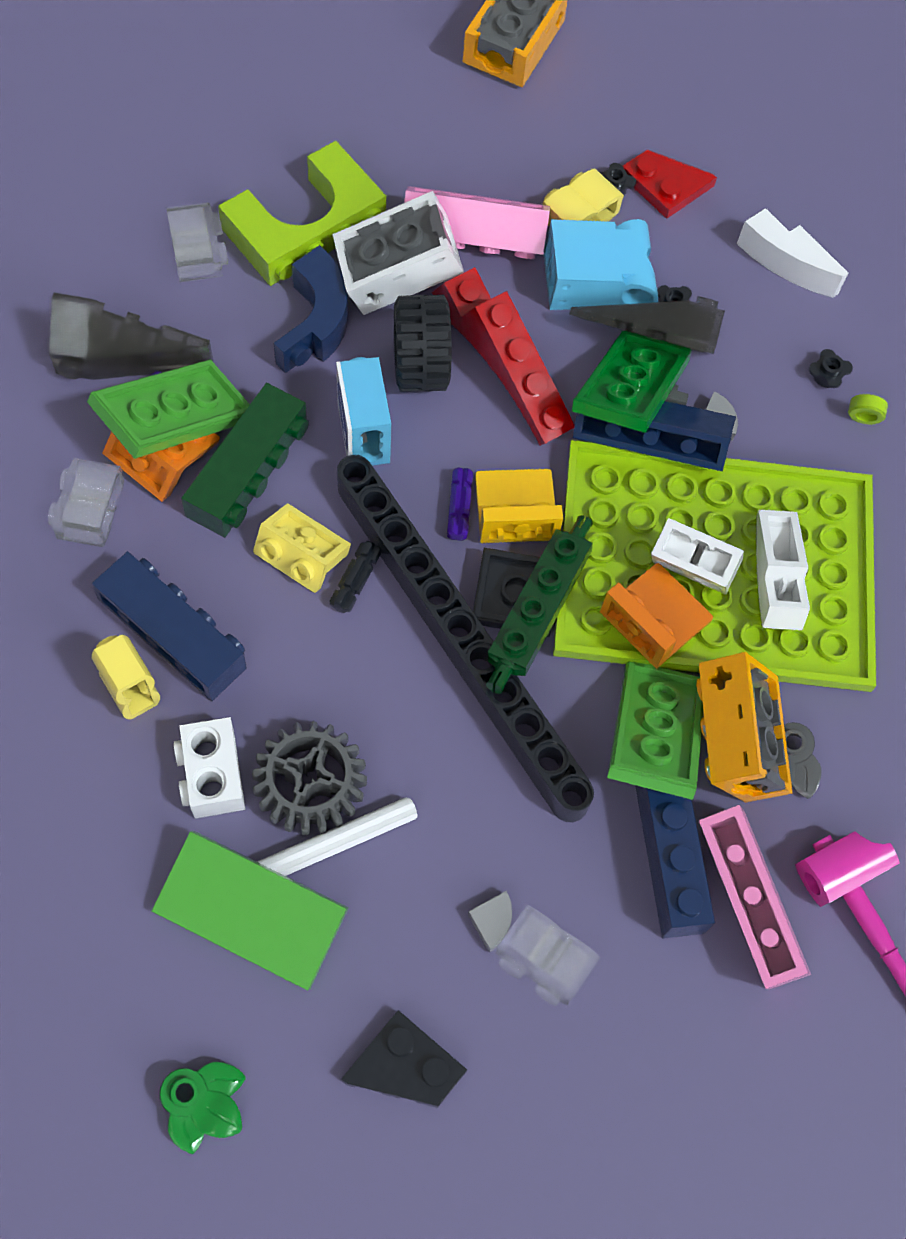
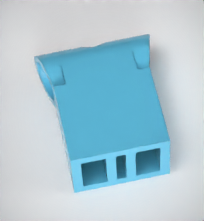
[544,219,658,312]

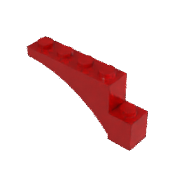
[432,267,575,446]

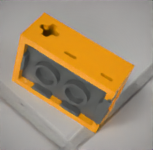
[463,0,568,88]
[696,652,793,803]

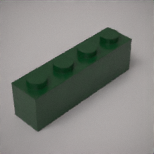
[181,382,309,538]

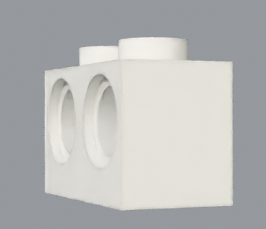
[651,518,744,595]
[174,717,245,819]

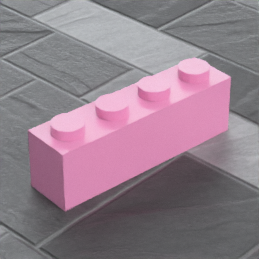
[404,186,550,259]
[699,805,811,989]

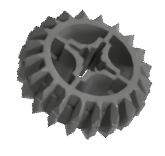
[252,720,367,836]

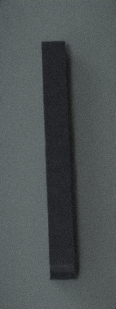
[337,455,594,822]

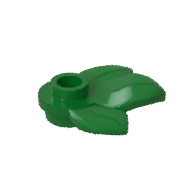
[159,1062,246,1154]

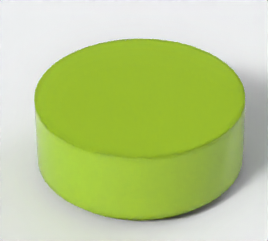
[848,394,888,424]

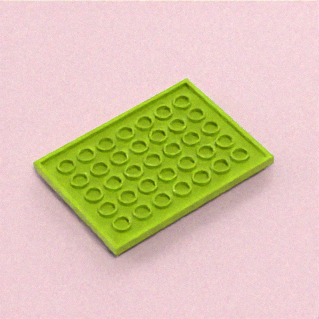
[553,440,876,692]

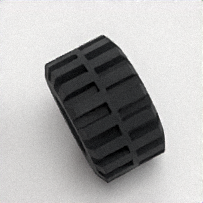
[394,295,452,392]

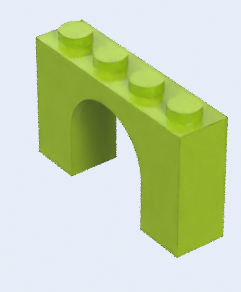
[218,141,386,286]

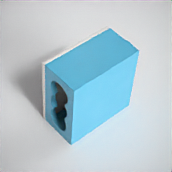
[336,357,391,466]

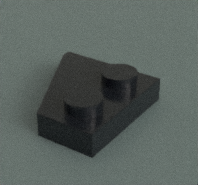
[341,1010,467,1108]

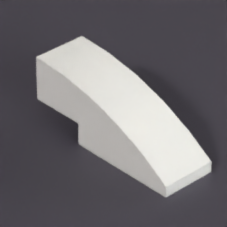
[737,208,848,298]
[756,510,810,630]

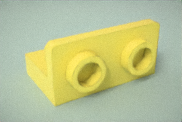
[253,503,351,593]

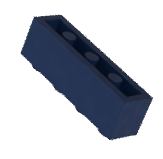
[573,401,736,472]
[92,551,247,702]
[635,785,715,939]

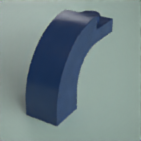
[274,245,348,373]

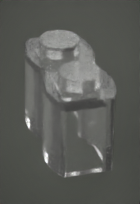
[166,202,228,282]
[48,458,124,547]
[496,905,600,1006]

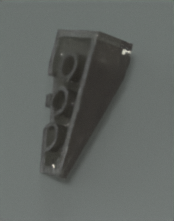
[49,292,213,380]
[569,296,725,355]

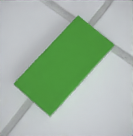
[87,359,250,459]
[607,661,703,800]
[151,831,349,991]

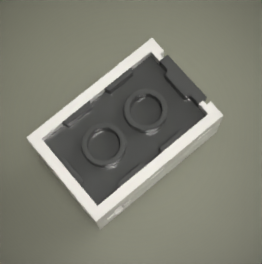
[333,191,464,315]

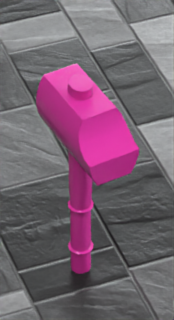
[795,831,906,997]

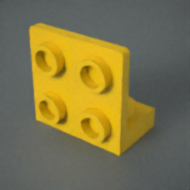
[475,469,563,543]

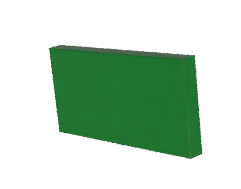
[572,331,692,433]

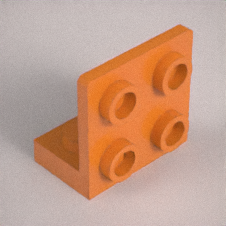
[102,431,220,502]
[600,563,713,669]

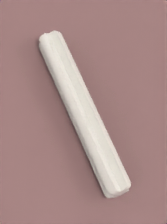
[257,797,418,876]

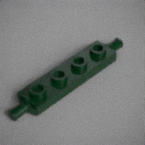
[486,515,593,694]

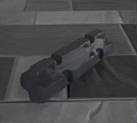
[330,541,381,613]

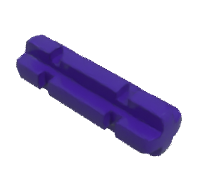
[447,467,473,541]

